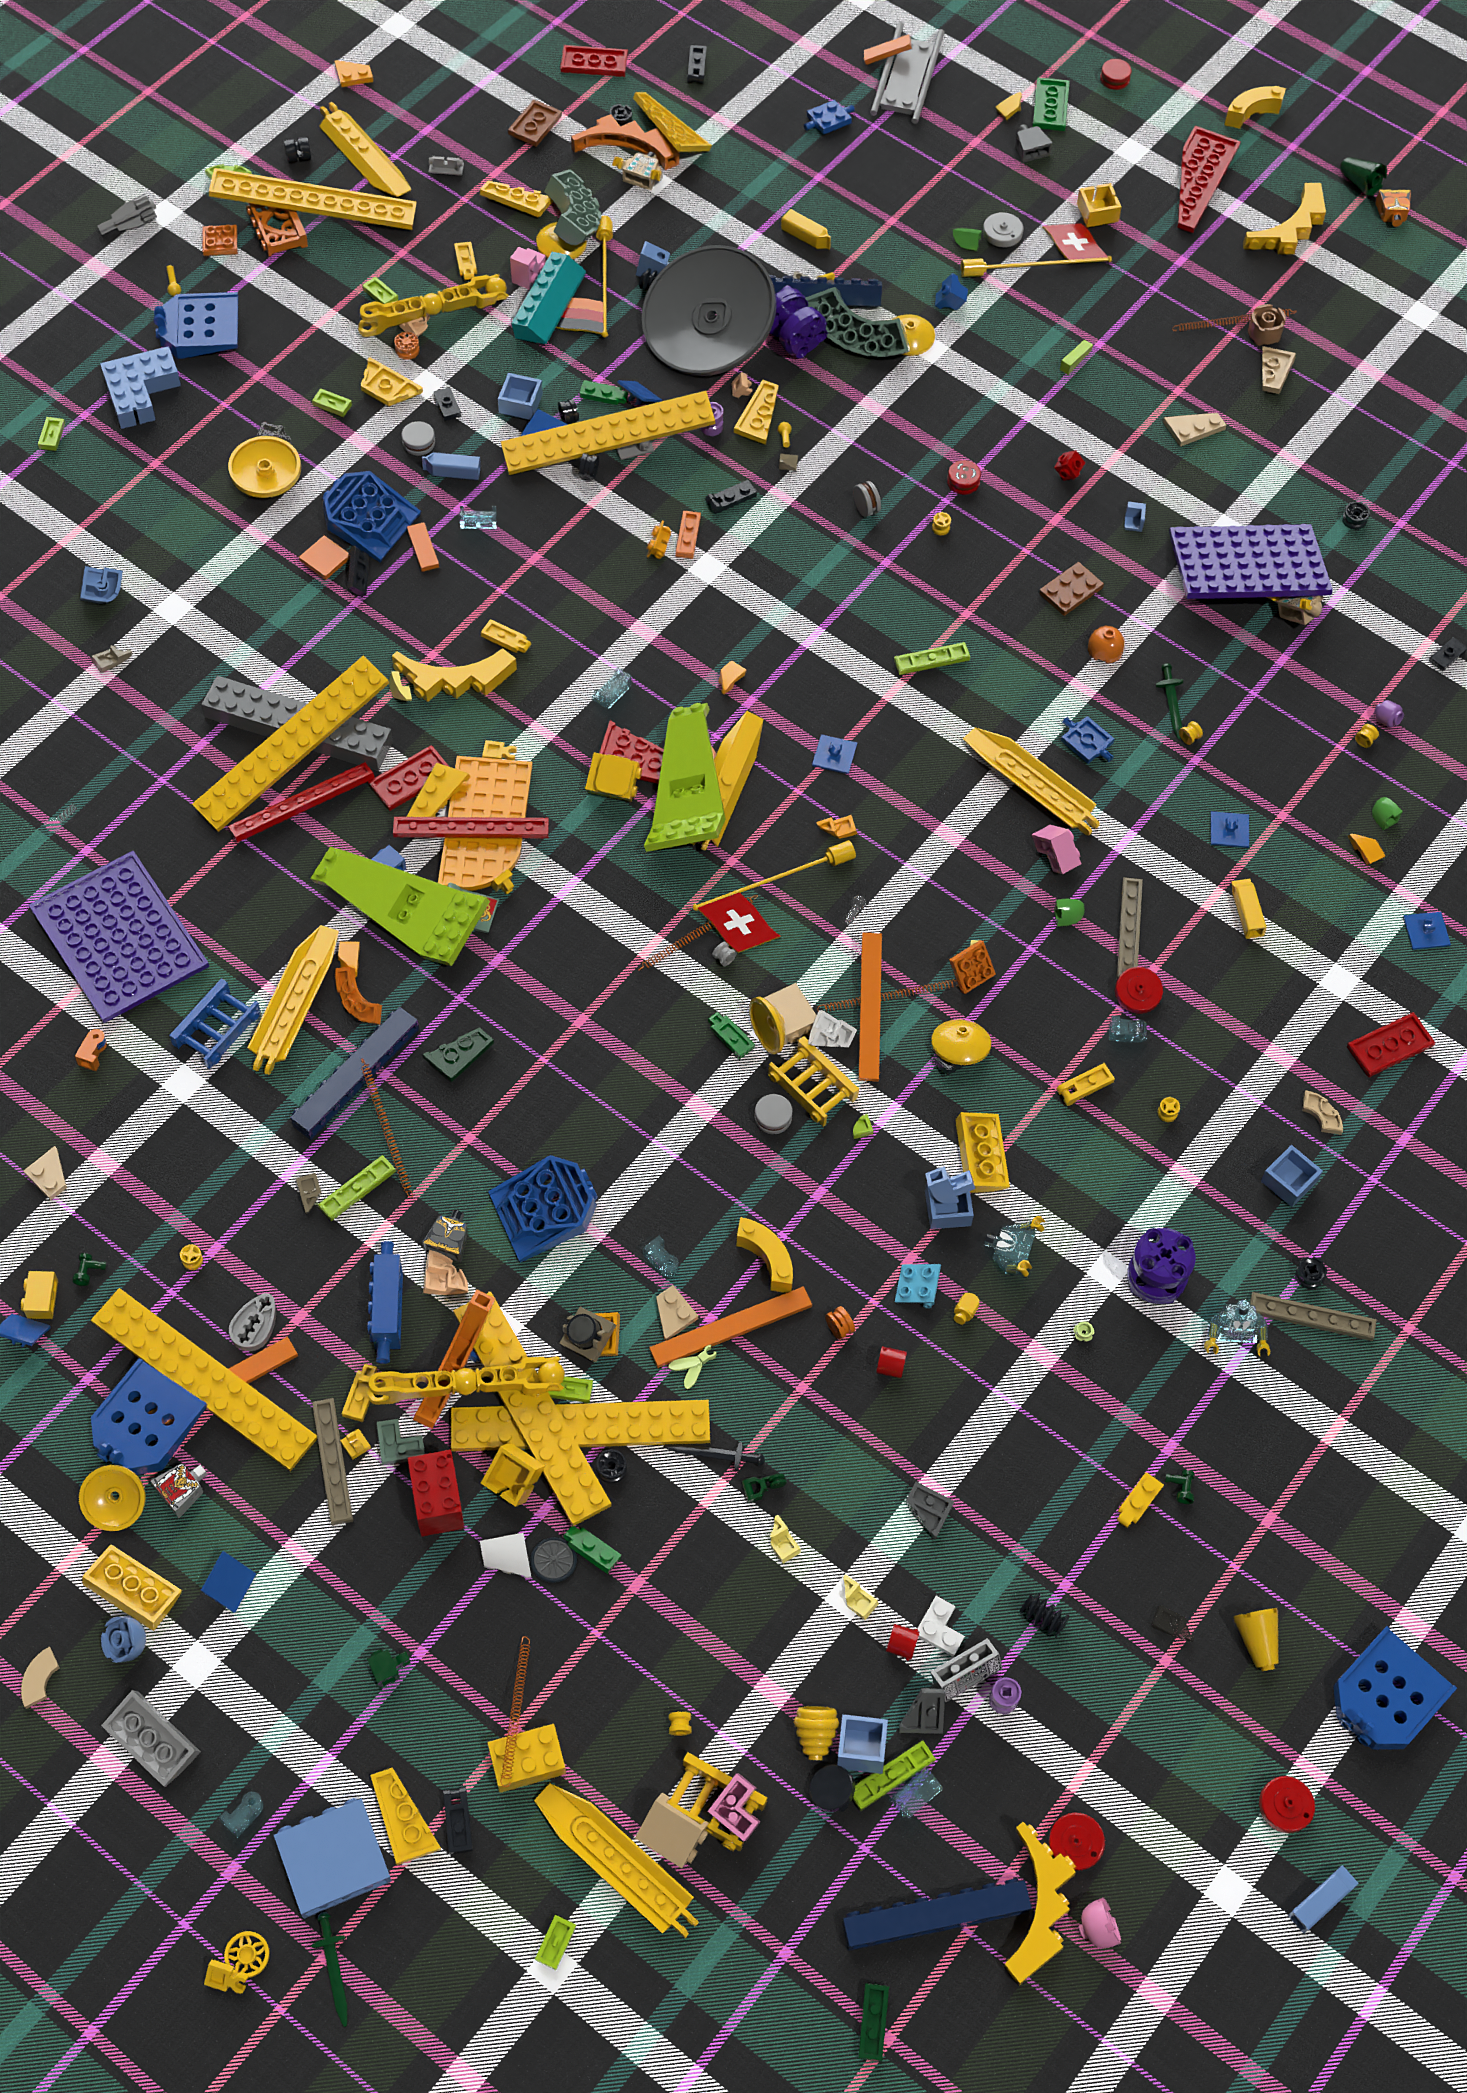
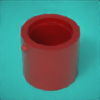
[876,1346,907,1378]
[886,1623,920,1661]

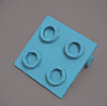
[895,1264,941,1308]

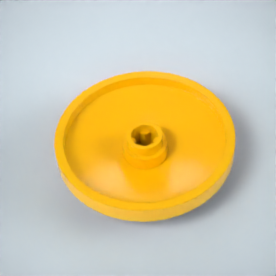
[228,436,301,498]

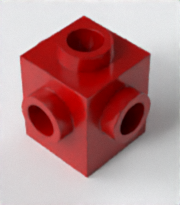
[1054,450,1085,481]

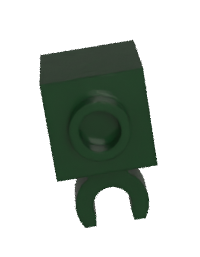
[367,1649,411,1689]

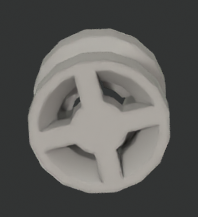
[712,942,737,967]

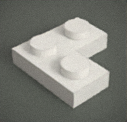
[918,1596,965,1657]

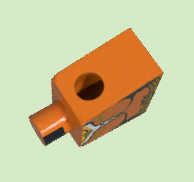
[1375,190,1411,227]

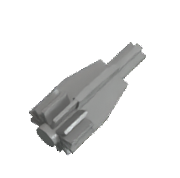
[97,193,157,235]

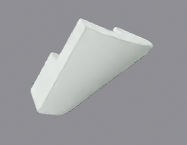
[808,1010,857,1047]
[480,1533,531,1579]

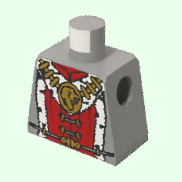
[151,1464,208,1518]

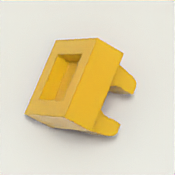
[491,869,514,895]
[340,1429,371,1460]

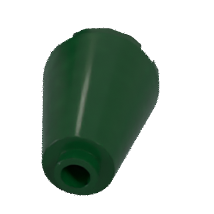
[1340,157,1388,196]

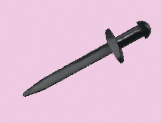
[664,1442,765,1472]

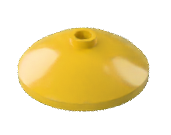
[536,222,587,260]
[891,314,935,356]
[749,997,785,1054]
[931,1019,991,1065]
[79,1465,146,1531]

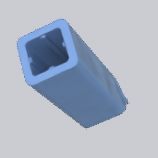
[422,453,481,480]
[1288,1865,1359,1933]

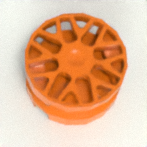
[394,332,420,360]
[825,1306,855,1340]

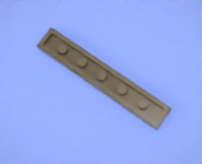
[1117,877,1143,980]
[1248,1292,1377,1341]
[312,1398,353,1526]

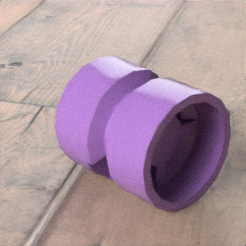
[700,402,723,436]
[989,1677,1022,1715]

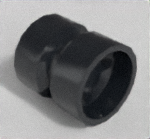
[284,137,311,163]

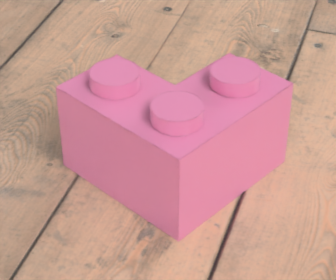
[510,247,546,290]
[1032,825,1081,874]
[708,1773,760,1841]

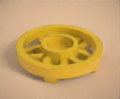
[224,1931,270,1978]

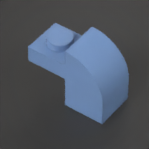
[925,1166,976,1204]

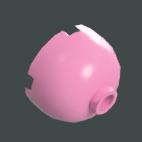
[1079,1898,1121,1948]

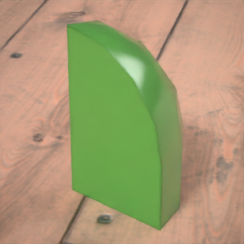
[953,228,982,250]
[1372,797,1403,830]
[1054,899,1085,926]

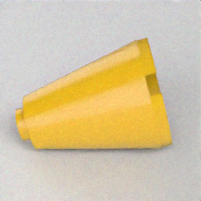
[1233,1608,1278,1671]

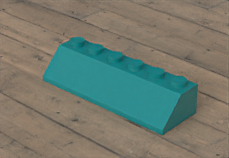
[511,252,586,344]

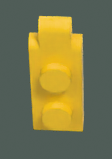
[454,242,477,280]
[481,619,531,653]
[342,1364,378,1422]
[1117,1472,1164,1528]

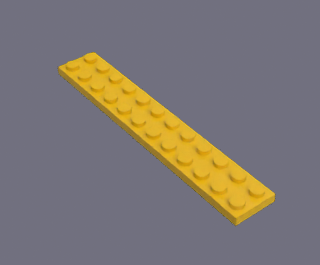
[209,168,416,230]
[500,391,715,475]
[192,655,389,832]
[91,1288,318,1471]
[453,1292,611,1526]
[451,1400,710,1451]

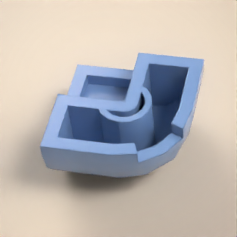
[80,566,123,604]

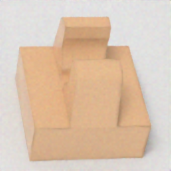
[732,372,752,398]

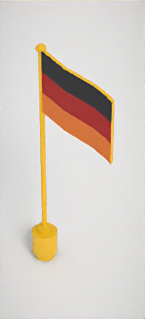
[556,215,613,338]

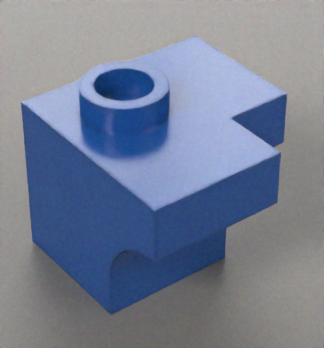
[935,273,968,311]

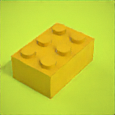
[487,1724,566,1793]

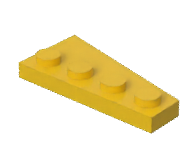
[480,181,553,217]
[734,380,779,445]
[407,763,471,817]
[370,1768,442,1865]

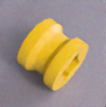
[932,512,951,535]
[1179,721,1203,745]
[1355,724,1379,748]
[1158,1097,1180,1122]
[180,1245,203,1270]
[669,1712,691,1736]

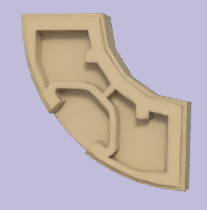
[1303,1090,1343,1135]
[21,1647,60,1709]

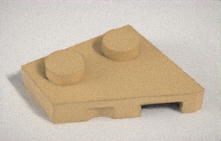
[24,1146,67,1201]
[656,1285,698,1341]

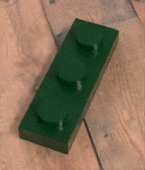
[858,1983,889,2062]

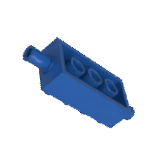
[368,1241,403,1364]

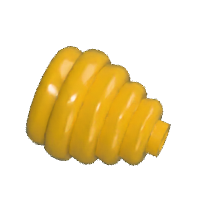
[794,1706,839,1760]

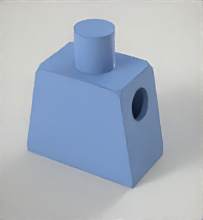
[636,241,670,277]

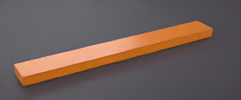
[858,932,882,1082]
[649,1286,812,1368]
[138,1336,298,1431]

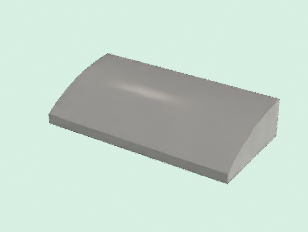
[101,1690,201,1787]

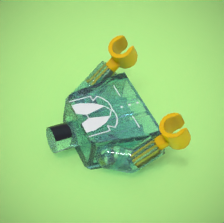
[984,1216,1045,1277]
[1204,1300,1270,1356]

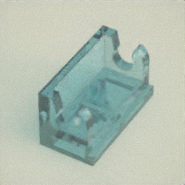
[459,506,497,529]
[592,668,631,709]
[889,1768,944,1818]

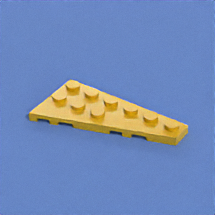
[633,92,712,153]

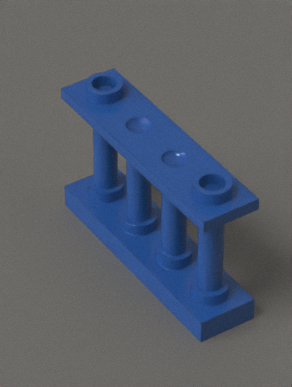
[169,978,261,1069]

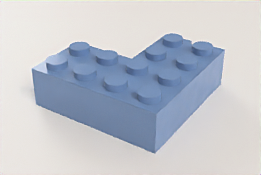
[100,346,181,429]

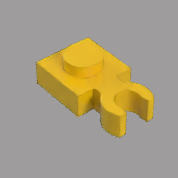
[482,740,517,760]
[204,1960,249,1994]

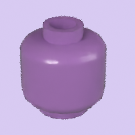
[1374,700,1404,728]

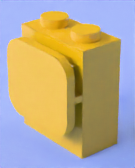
[585,752,642,802]

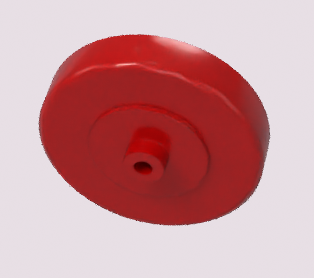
[1115,967,1163,1014]
[1259,1776,1315,1834]
[1049,1813,1105,1871]

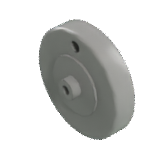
[983,212,1024,247]

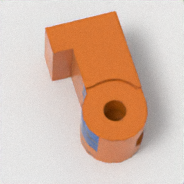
[75,1029,107,1071]

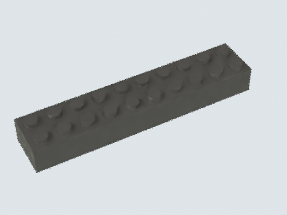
[201,676,393,771]

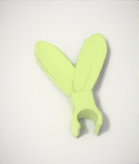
[668,1345,717,1389]

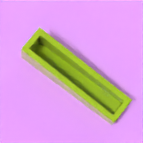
[1060,340,1093,375]

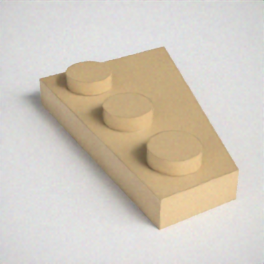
[1262,346,1296,394]
[1163,413,1226,446]

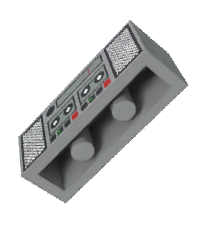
[930,1638,1003,1702]

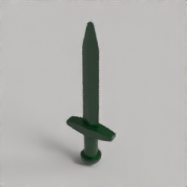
[1156,663,1183,739]
[311,1912,347,2027]

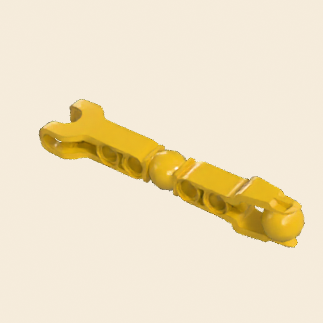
[358,274,509,337]
[368,1356,565,1405]

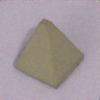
[779,454,798,471]

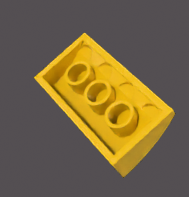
[956,1112,1010,1193]
[82,1545,182,1631]

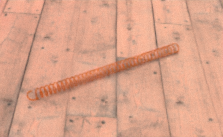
[1172,309,1297,332]
[638,895,758,971]
[817,979,958,1012]
[361,1058,413,1197]
[500,1636,530,1787]

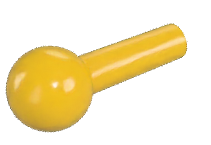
[166,265,181,296]
[778,422,792,448]

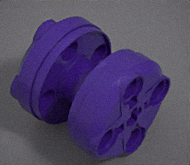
[769,285,828,359]
[1127,1228,1196,1304]

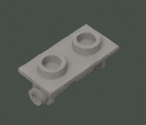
[429,156,464,175]

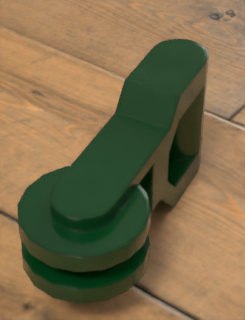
[742,1474,787,1503]

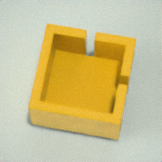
[1077,183,1121,227]
[481,1442,545,1507]

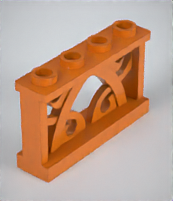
[246,203,308,256]

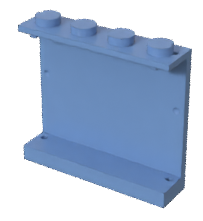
[274,1798,392,1919]

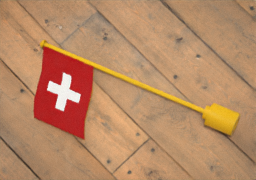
[961,223,1112,277]
[692,840,856,953]

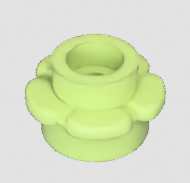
[1073,1321,1094,1342]

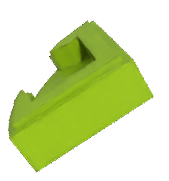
[853,1114,873,1139]

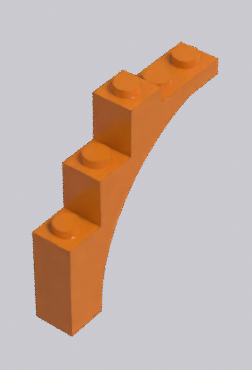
[571,114,679,170]
[413,1289,496,1429]

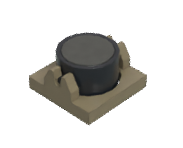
[559,1307,616,1362]

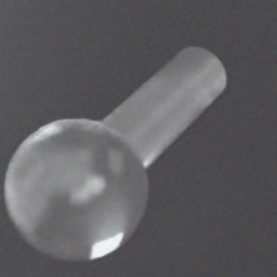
[46,803,77,833]
[845,895,866,925]

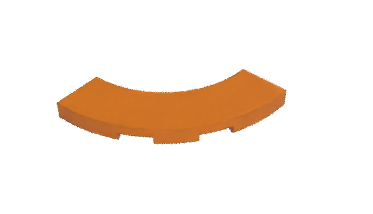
[335,967,382,1025]

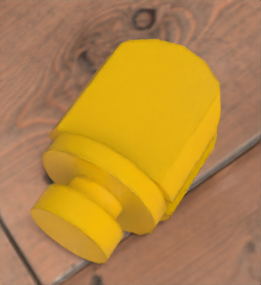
[954,1293,979,1325]

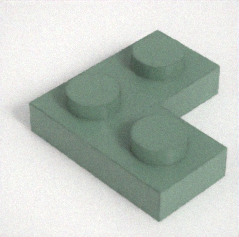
[377,1419,425,1465]

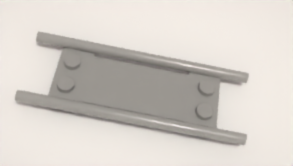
[870,22,945,124]

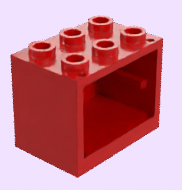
[408,1450,465,1537]

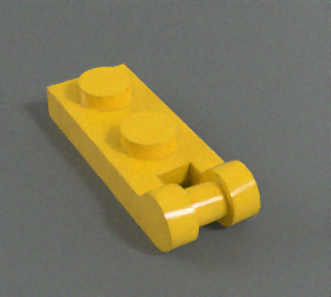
[1056,1063,1115,1106]

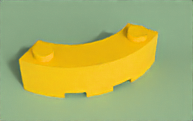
[1224,86,1286,129]
[736,1217,793,1293]

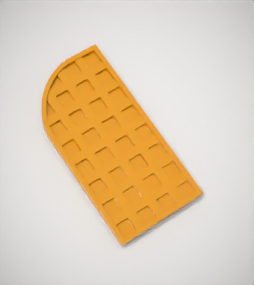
[438,756,533,891]

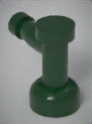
[72,1253,106,1286]
[1165,1470,1195,1504]

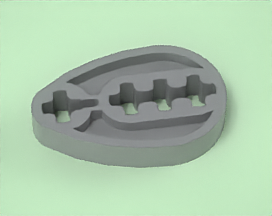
[229,1293,276,1351]

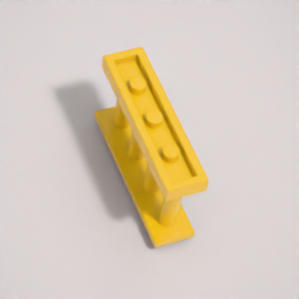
[768,1036,859,1127]
[667,1752,767,1851]

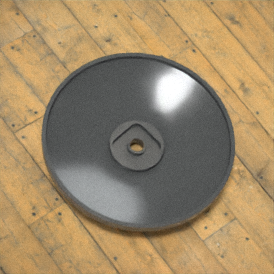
[642,245,777,376]

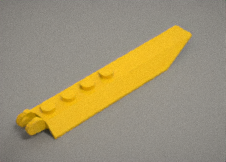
[319,102,411,197]
[690,711,763,851]
[963,727,1100,836]
[247,925,339,1075]
[534,1783,699,1938]

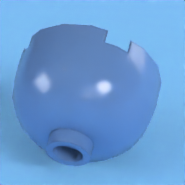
[101,1616,146,1663]

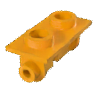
[647,520,671,559]

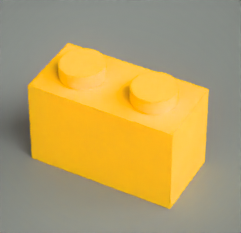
[21,1271,58,1319]

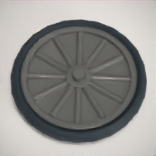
[530,1537,577,1583]

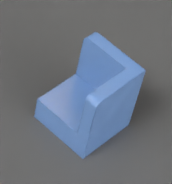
[1124,502,1146,532]

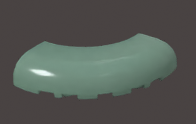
[544,169,601,245]
[806,287,910,357]

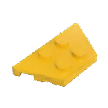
[361,357,423,406]

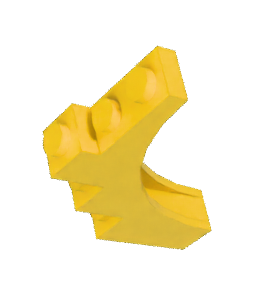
[1243,183,1326,254]
[392,648,517,702]
[1004,1822,1076,1986]

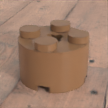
[1248,304,1286,346]

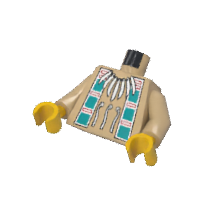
[612,152,663,191]
[1267,596,1323,625]

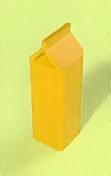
[781,209,831,249]
[1231,879,1267,939]

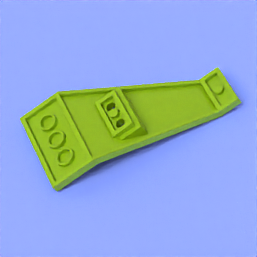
[644,703,726,852]
[310,847,490,966]

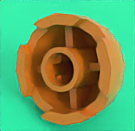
[1088,626,1125,663]

